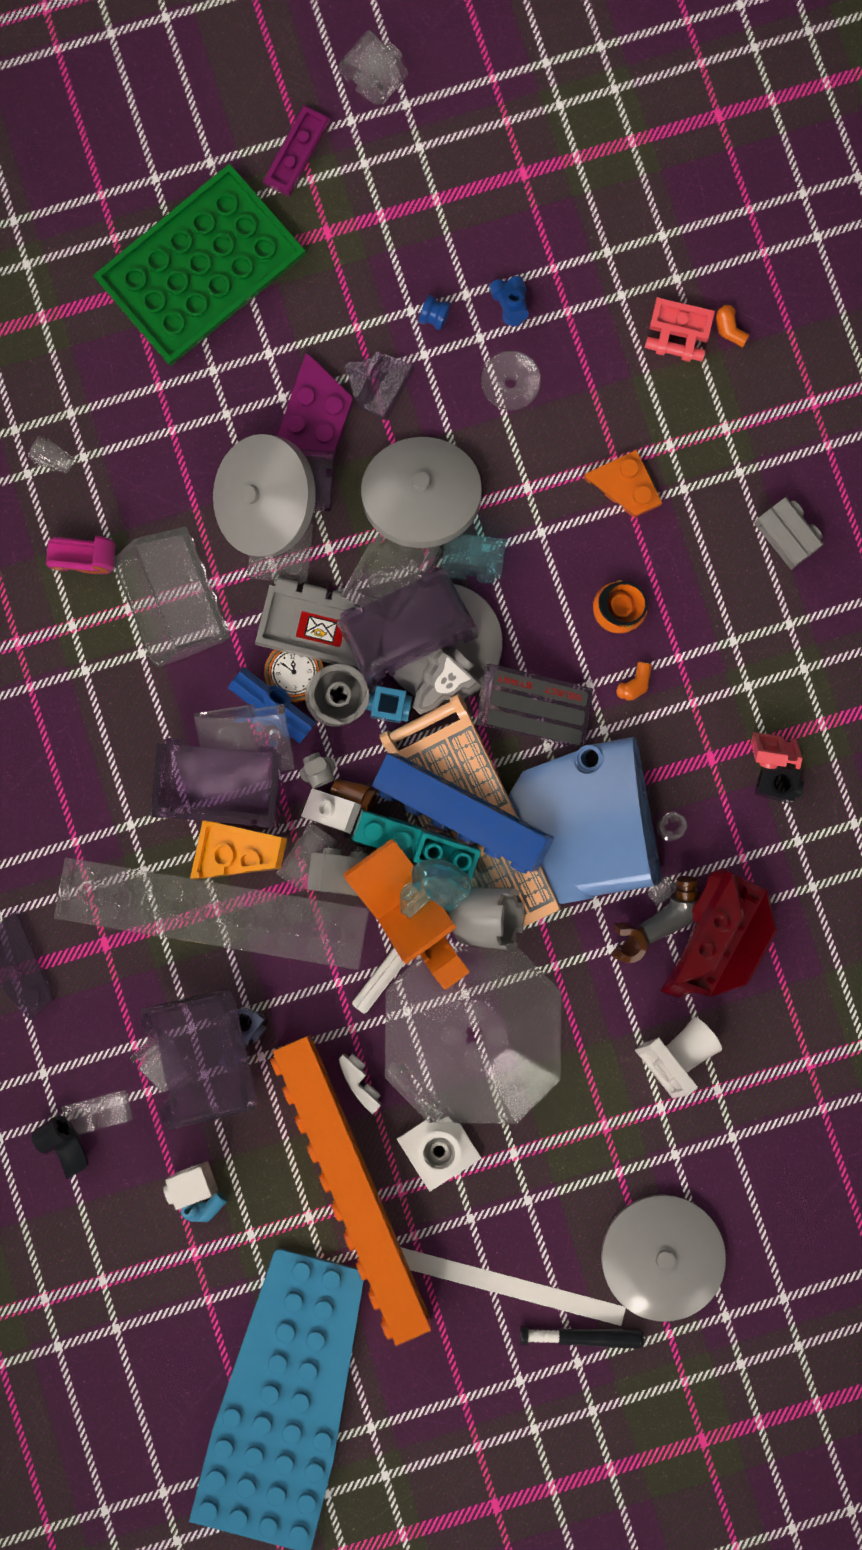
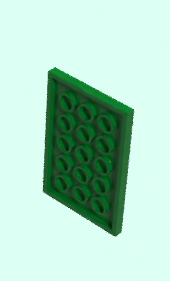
[93,164,306,367]

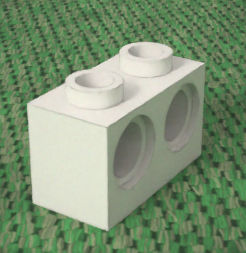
[163,1161,218,1210]

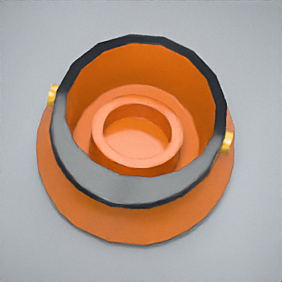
[593,580,647,633]

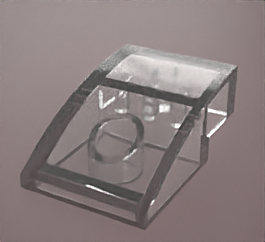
[340,533,443,624]
[194,704,295,774]

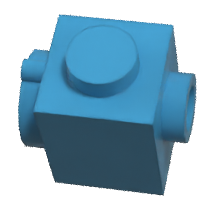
[366,686,412,724]

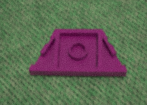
[277,354,353,460]

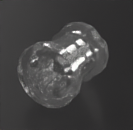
[657,812,687,841]

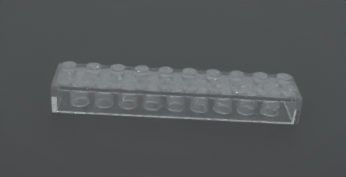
[54,857,370,970]

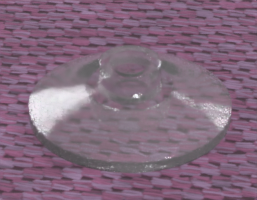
[481,351,541,410]

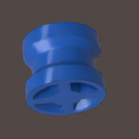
[419,294,451,331]

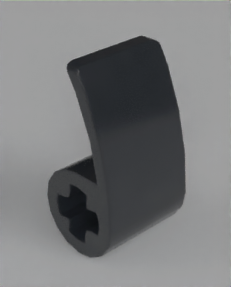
[31,1115,89,1179]

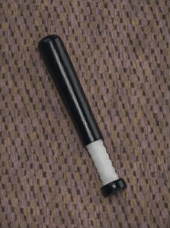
[520,1326,644,1349]

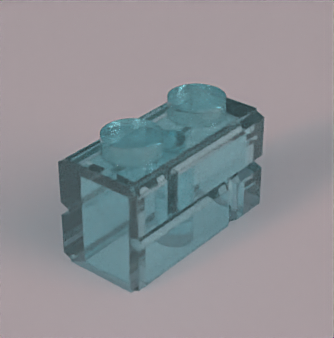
[441,534,506,583]

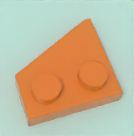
[584,450,662,518]

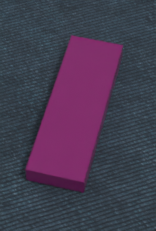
[263,105,331,198]

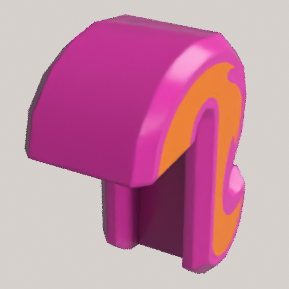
[46,535,117,574]

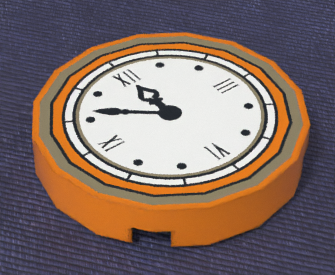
[264,650,323,703]

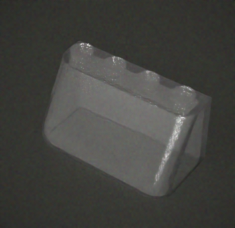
[115,527,230,667]

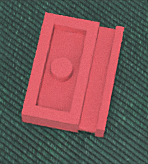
[751,732,802,769]

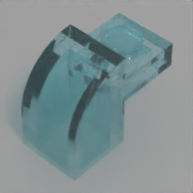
[400,859,471,918]

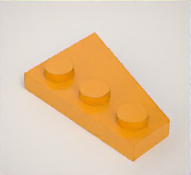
[190,820,287,880]

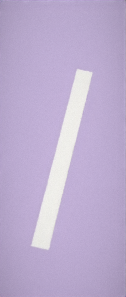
[401,1248,626,1326]

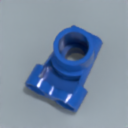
[489,276,529,326]

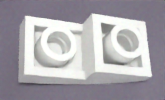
[339,1054,382,1115]

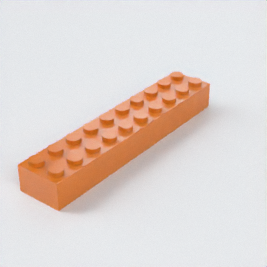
[270,1034,431,1346]

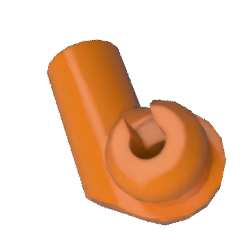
[716,305,750,348]
[616,662,652,701]

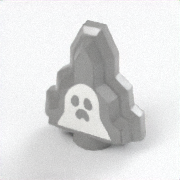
[412,644,481,715]

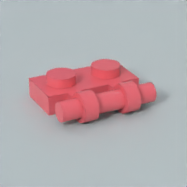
[645,297,715,362]

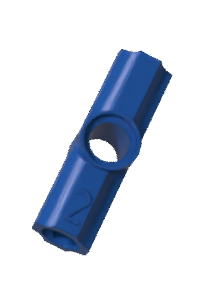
[228,667,316,744]

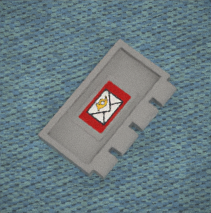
[255,576,387,673]

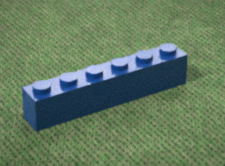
[372,753,555,874]

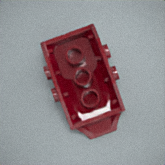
[660,868,777,998]

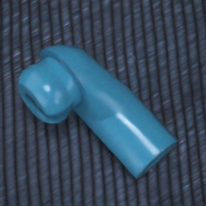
[181,1191,228,1222]

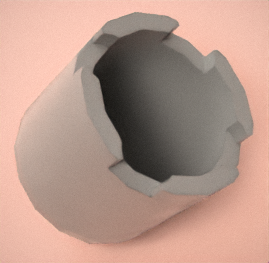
[447,887,525,951]

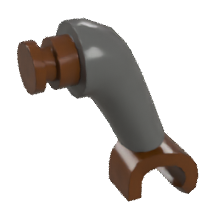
[610,876,700,963]

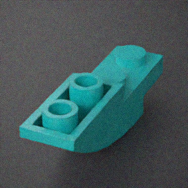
[352,809,481,880]

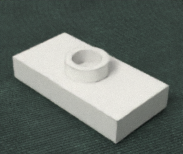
[301,789,361,834]

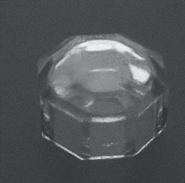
[647,876,677,904]

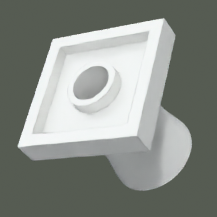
[635,1017,722,1098]
[397,1105,482,1192]

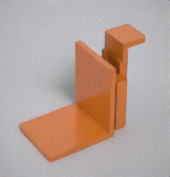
[343,839,469,990]

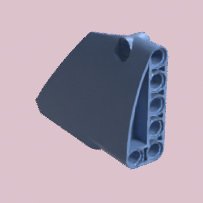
[450,737,662,906]

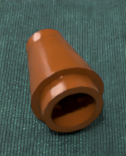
[330,779,378,814]

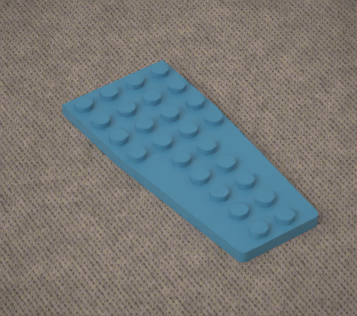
[189,1248,364,1550]

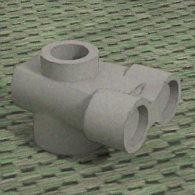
[300,752,335,789]

